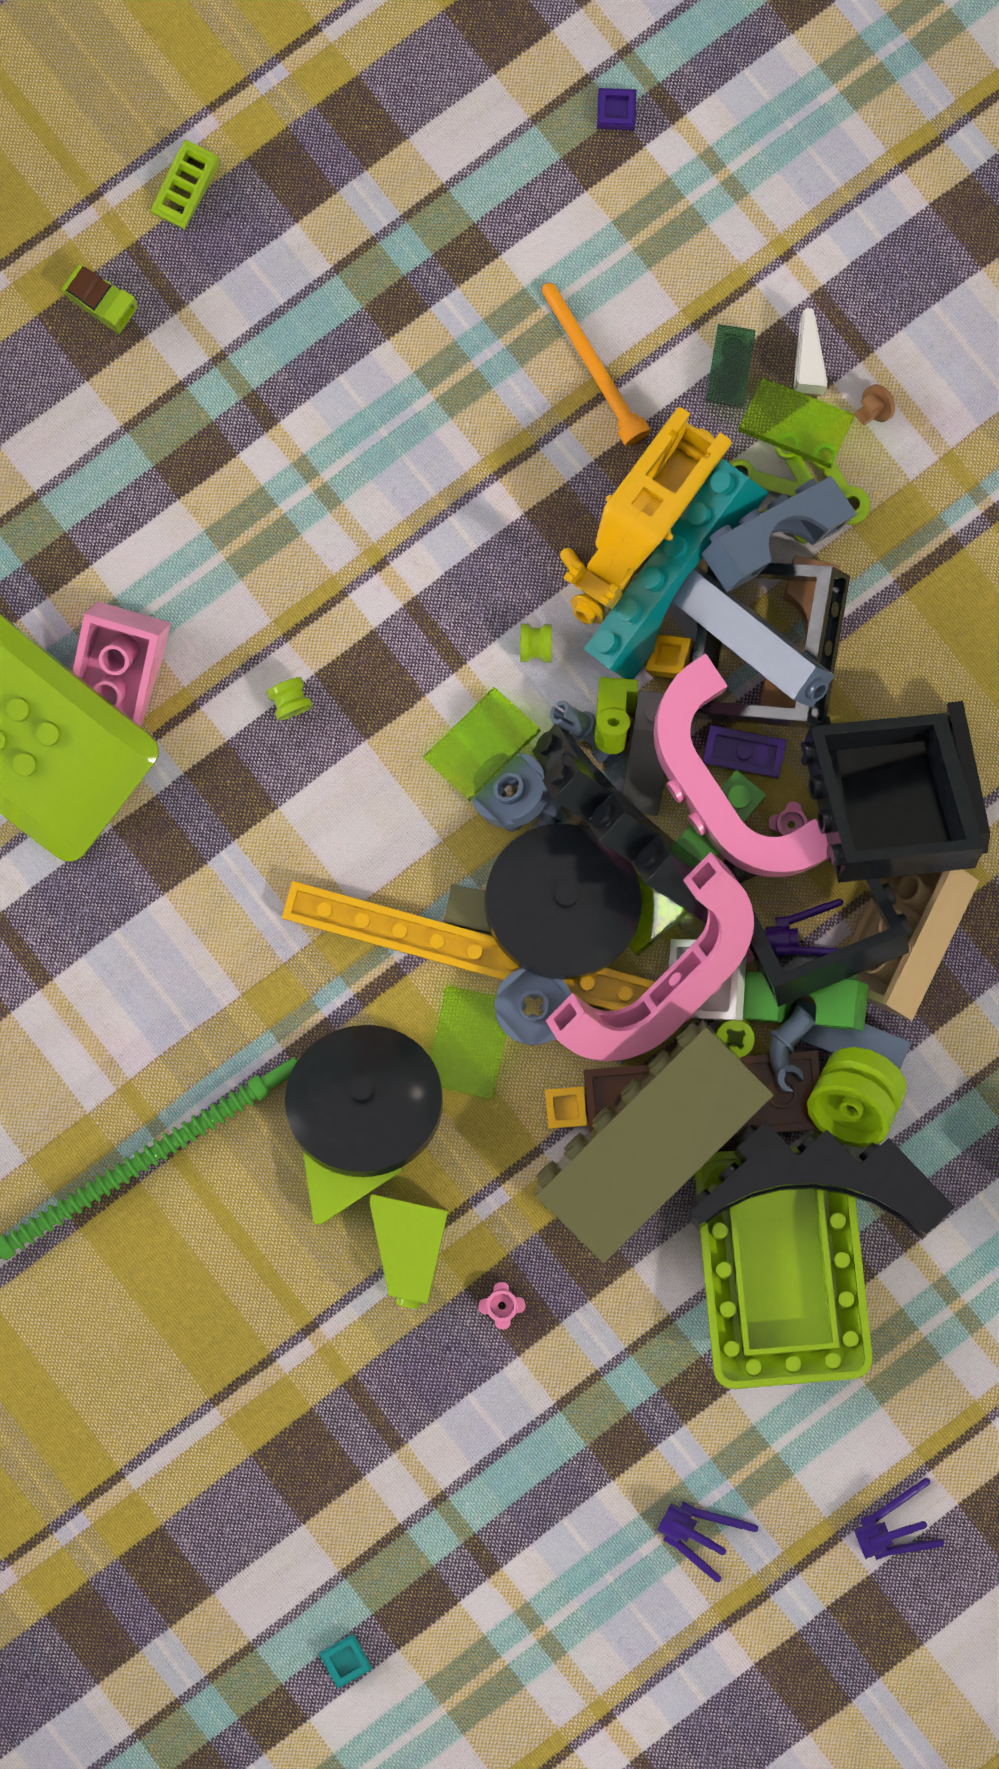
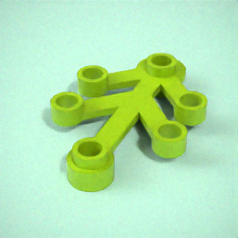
[730,435,871,544]

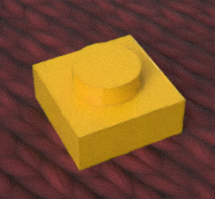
[646,635,695,678]
[545,1086,587,1129]

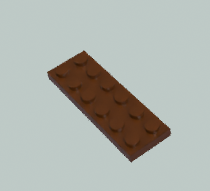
[584,1050,820,1136]

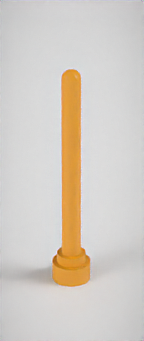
[542,283,652,447]

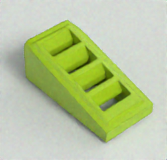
[150,140,220,230]

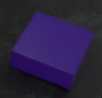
[597,88,637,131]

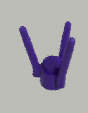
[766,898,843,957]
[854,1478,944,1560]
[657,1501,758,1582]

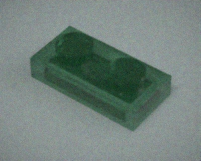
[705,324,756,408]

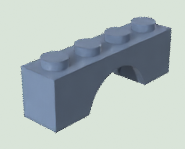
[701,476,857,593]

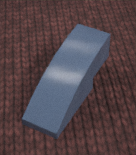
[792,999,911,1069]

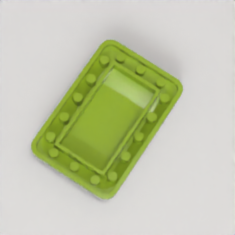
[0,614,159,862]
[694,1145,873,1390]

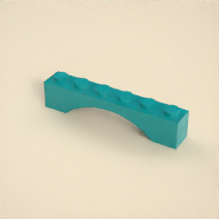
[584,458,769,679]

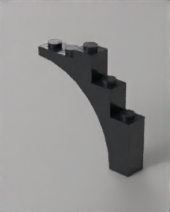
[532,724,708,923]
[688,1121,955,1240]

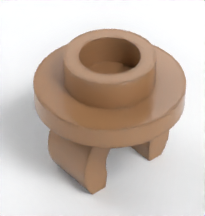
[853,384,895,425]

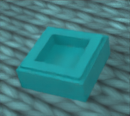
[319,1633,373,1689]

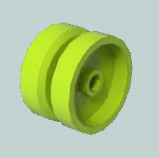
[807,1047,907,1148]

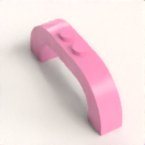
[654,654,828,877]
[545,852,754,1061]

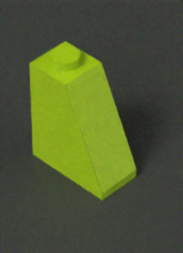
[303,1151,403,1225]
[369,1194,449,1310]

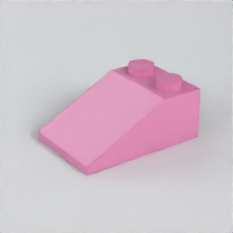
[72,601,171,727]

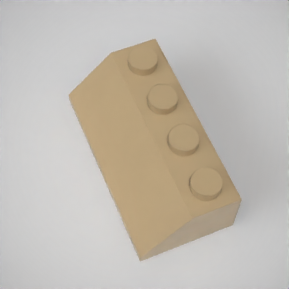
[849,869,979,1021]

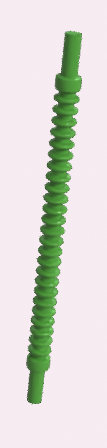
[0,1057,297,1260]

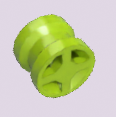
[520,624,552,663]
[266,677,313,721]
[716,1019,755,1058]

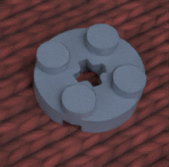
[472,753,552,832]
[494,968,571,1046]

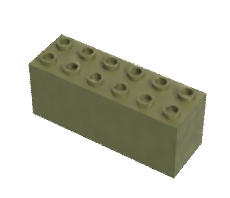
[536,1020,774,1264]

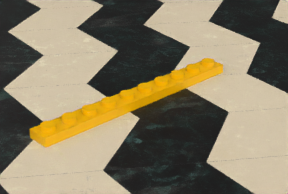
[282,881,655,1011]

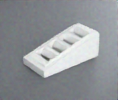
[793,308,828,395]

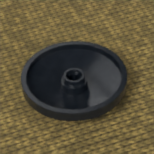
[484,823,642,980]
[285,1025,443,1177]

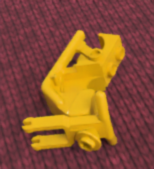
[560,407,732,625]

